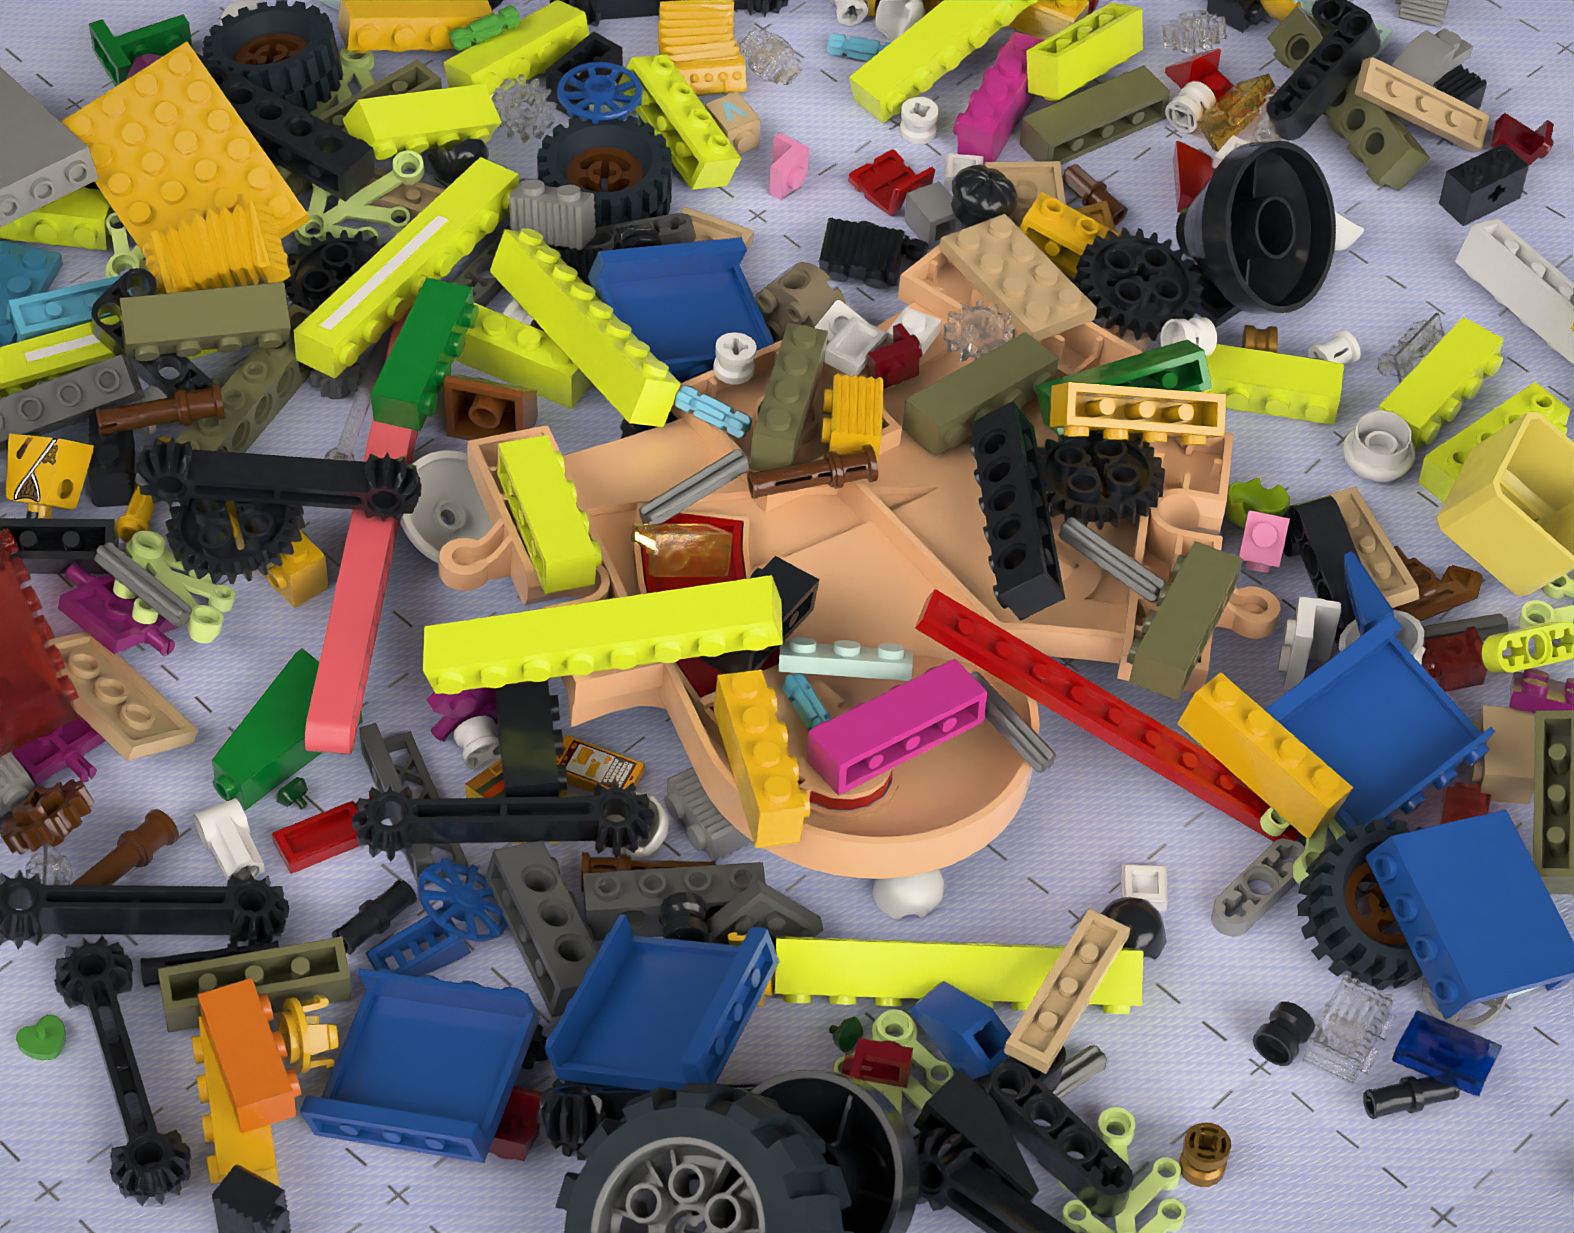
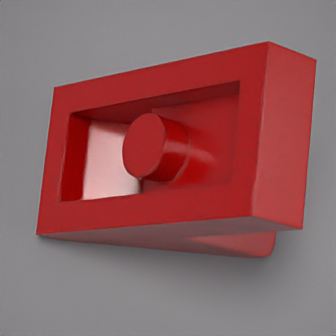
[1165,48,1241,116]

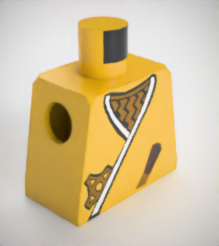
[6,433,94,519]

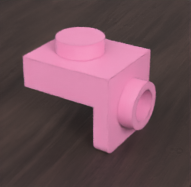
[769,133,809,201]
[1239,510,1290,573]

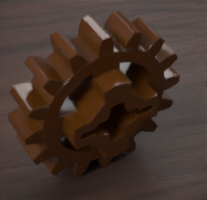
[0,779,95,855]

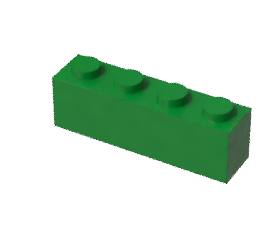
[370,277,479,431]
[1035,339,1212,435]

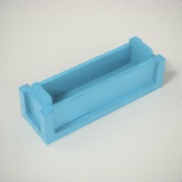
[6,275,132,342]

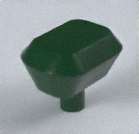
[276,777,308,810]
[829,1017,863,1053]

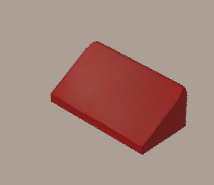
[1173,141,1212,213]

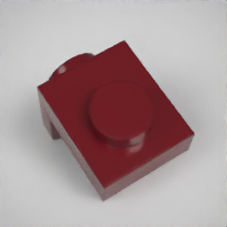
[1491,112,1554,166]
[868,323,923,389]
[841,1037,913,1088]
[489,1085,542,1161]

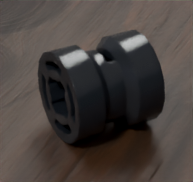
[661,892,709,943]
[1252,1001,1316,1066]

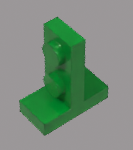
[89,14,193,87]

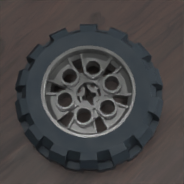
[555,1082,855,1233]

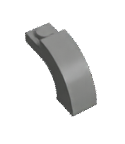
[1391,28,1474,128]

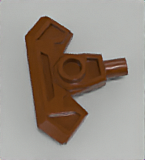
[1392,546,1483,622]

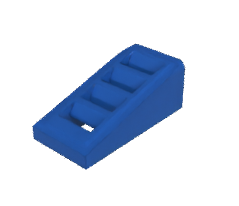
[1344,551,1394,637]
[365,906,471,977]

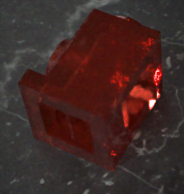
[1421,626,1488,692]

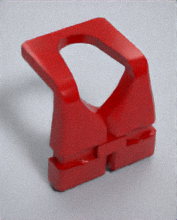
[848,149,936,216]

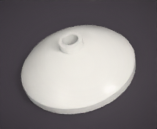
[400,450,493,563]

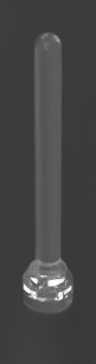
[324,335,390,461]

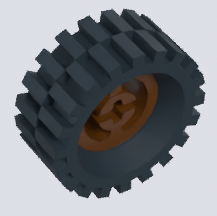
[202,0,343,113]
[537,115,672,227]
[1297,819,1423,990]

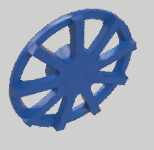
[557,62,643,124]
[417,858,508,942]

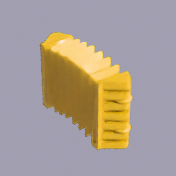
[658,0,746,95]
[143,200,290,295]

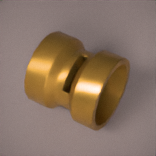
[1179,1123,1231,1187]

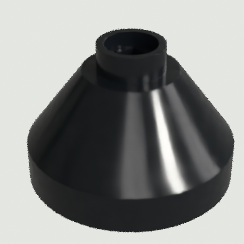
[1176,141,1336,314]
[720,1070,919,1233]

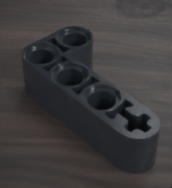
[1266,0,1381,141]
[91,268,214,398]
[1283,495,1361,650]
[988,1046,1133,1218]

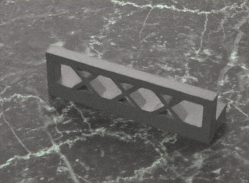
[359,723,468,885]

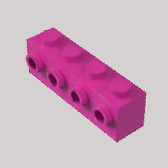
[953,31,1044,165]
[807,659,987,796]

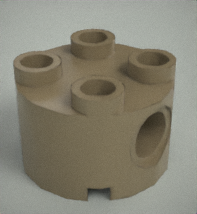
[755,262,846,343]

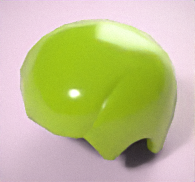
[1225,477,1290,530]

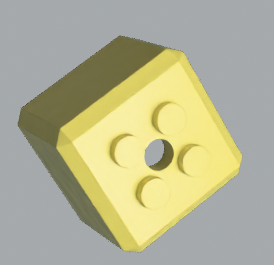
[1437,412,1574,596]

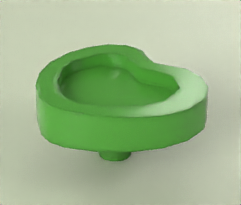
[16,1015,66,1060]

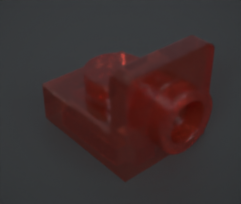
[1439,782,1491,825]

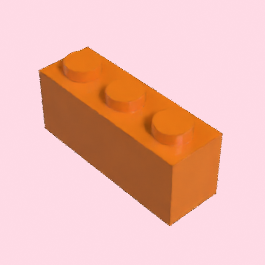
[197,978,301,1133]

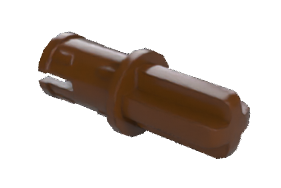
[1062,164,1128,226]

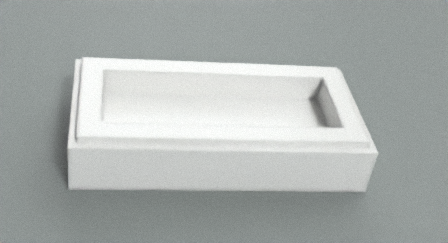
[824,317,888,376]

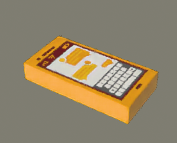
[556,735,645,792]

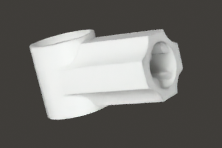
[193,798,265,882]

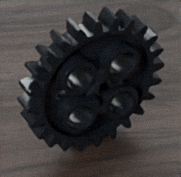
[1074,228,1203,341]
[283,230,387,312]
[1038,430,1165,530]
[165,498,305,584]

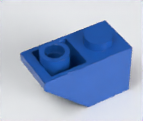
[909,981,1011,1080]

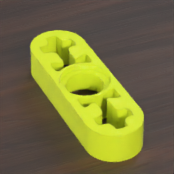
[1482,622,1574,673]

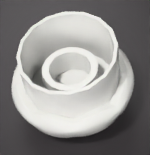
[1343,410,1416,482]

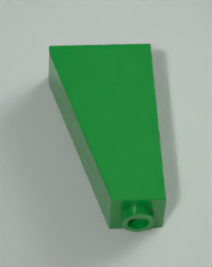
[212,648,363,811]

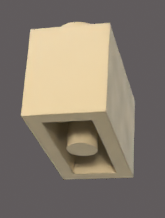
[1470,705,1535,804]

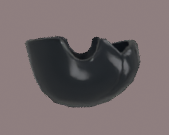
[427,139,489,185]
[1101,897,1167,959]

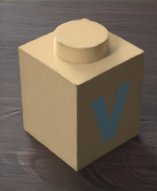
[705,91,760,154]

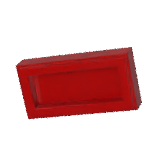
[272,800,359,874]

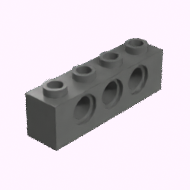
[0,354,145,451]
[485,841,598,1017]
[583,862,766,941]

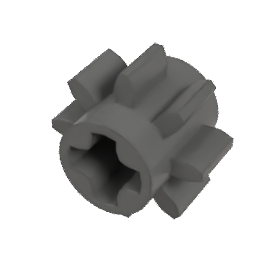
[310,362,361,399]

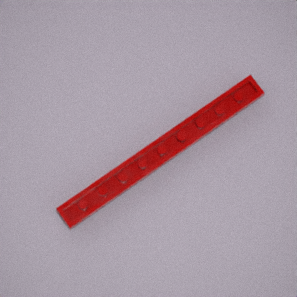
[914,589,1299,842]

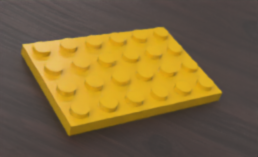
[61,42,311,256]

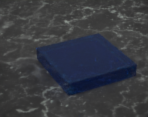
[1392,1010,1503,1096]

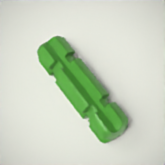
[449,6,521,51]

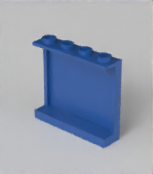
[588,237,774,383]
[1264,614,1496,833]
[1365,809,1574,1019]
[545,914,779,1091]
[300,968,540,1163]

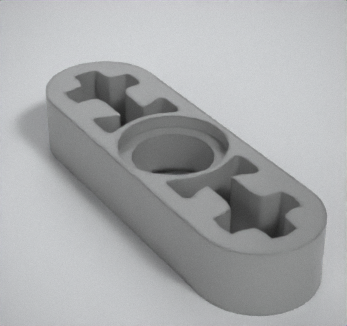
[1211,838,1305,937]

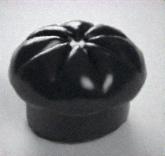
[951,165,1018,227]

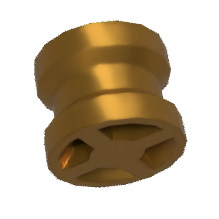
[1242,324,1278,353]

